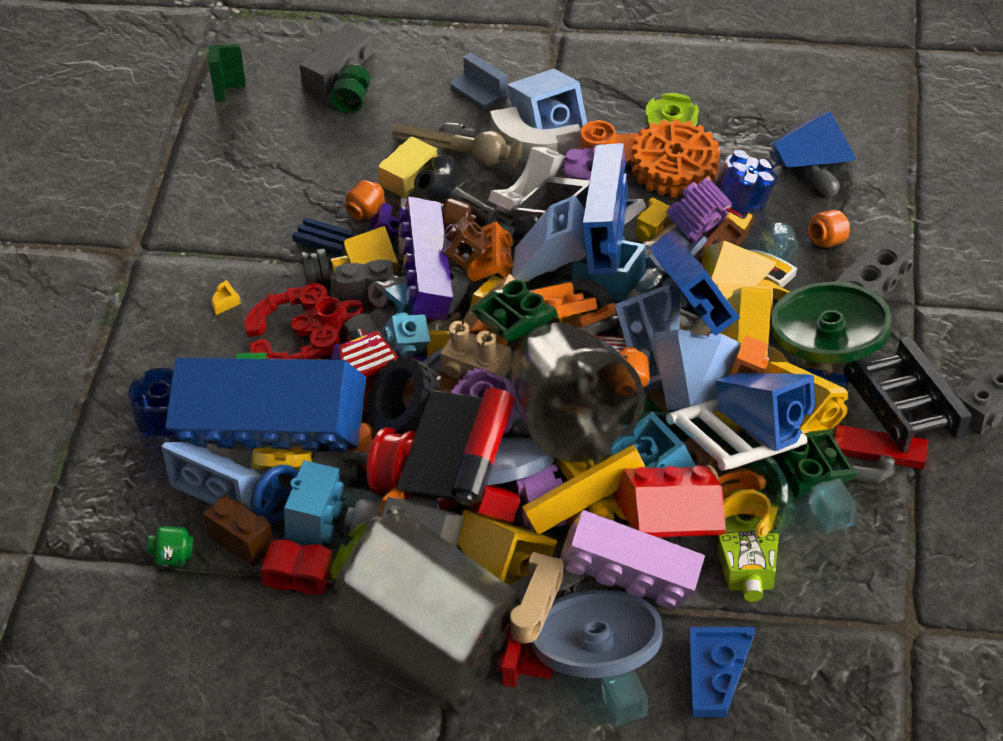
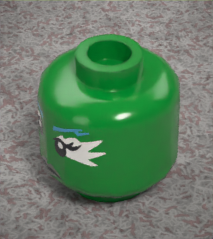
[147,525,193,567]

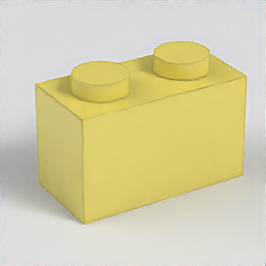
[378,136,437,198]

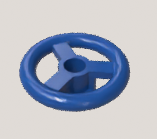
[252,465,298,523]

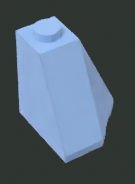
[654,329,741,422]

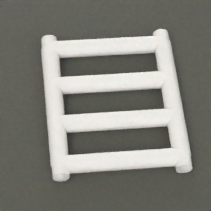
[666,399,807,471]

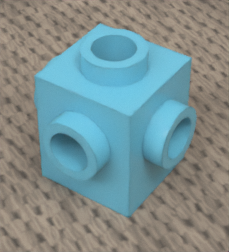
[381,313,431,357]

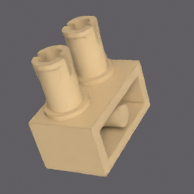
[440,321,512,380]

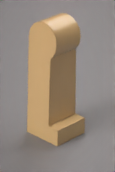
[510,552,563,643]

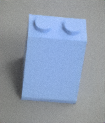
[507,69,587,130]

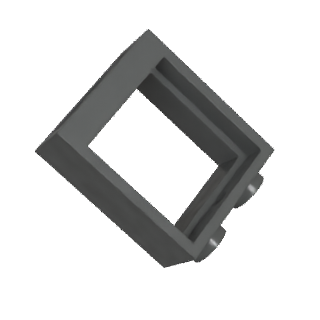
[511,176,590,234]

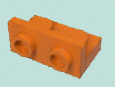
[467,222,513,282]
[530,282,597,319]

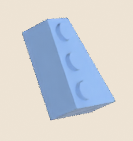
[615,284,681,394]

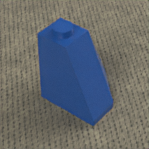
[769,111,857,167]
[716,373,815,451]

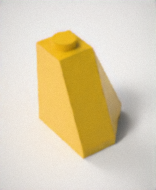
[701,241,776,286]
[720,287,772,370]
[764,362,848,434]
[457,509,557,593]

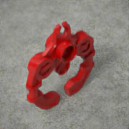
[244,283,365,360]

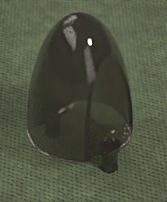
[511,323,644,465]

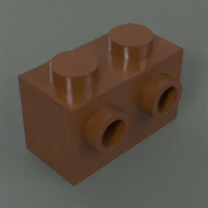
[203,494,273,567]

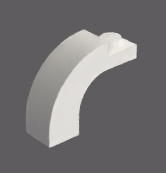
[490,107,581,162]
[488,147,566,216]

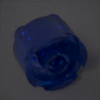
[715,150,777,213]
[128,368,176,436]

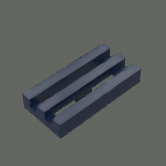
[292,217,354,256]

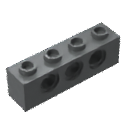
[835,233,914,297]

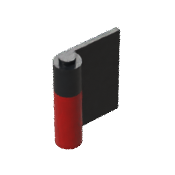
[397,388,515,506]

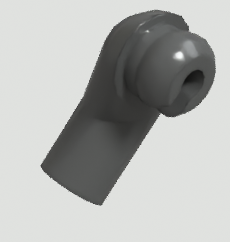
[852,455,895,484]

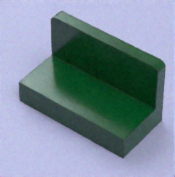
[208,44,246,102]

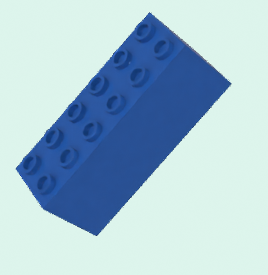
[166,358,366,452]

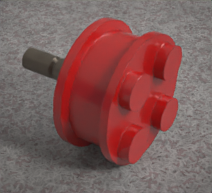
[341,427,416,499]

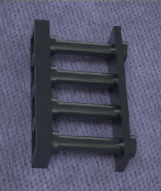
[843,337,972,453]

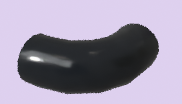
[414,155,458,200]

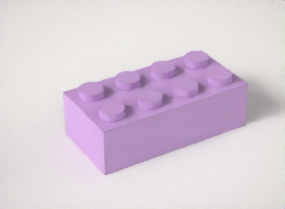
[560,510,705,608]

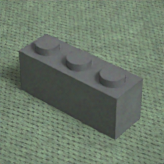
[299,23,373,95]

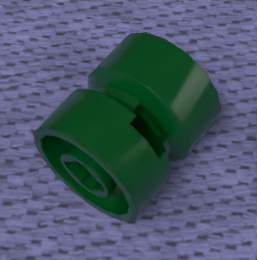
[330,64,371,114]

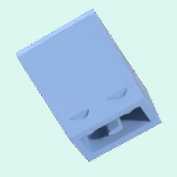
[512,196,586,282]

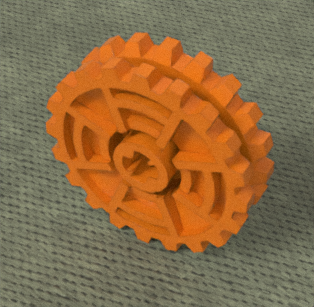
[631,119,720,198]

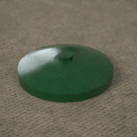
[772,282,892,363]

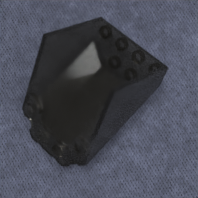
[328,505,521,716]

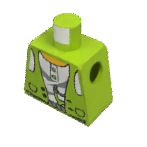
[717,529,779,602]

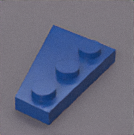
[689,627,755,717]

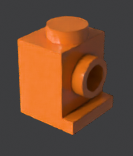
[730,335,770,375]

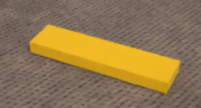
[522,445,645,535]

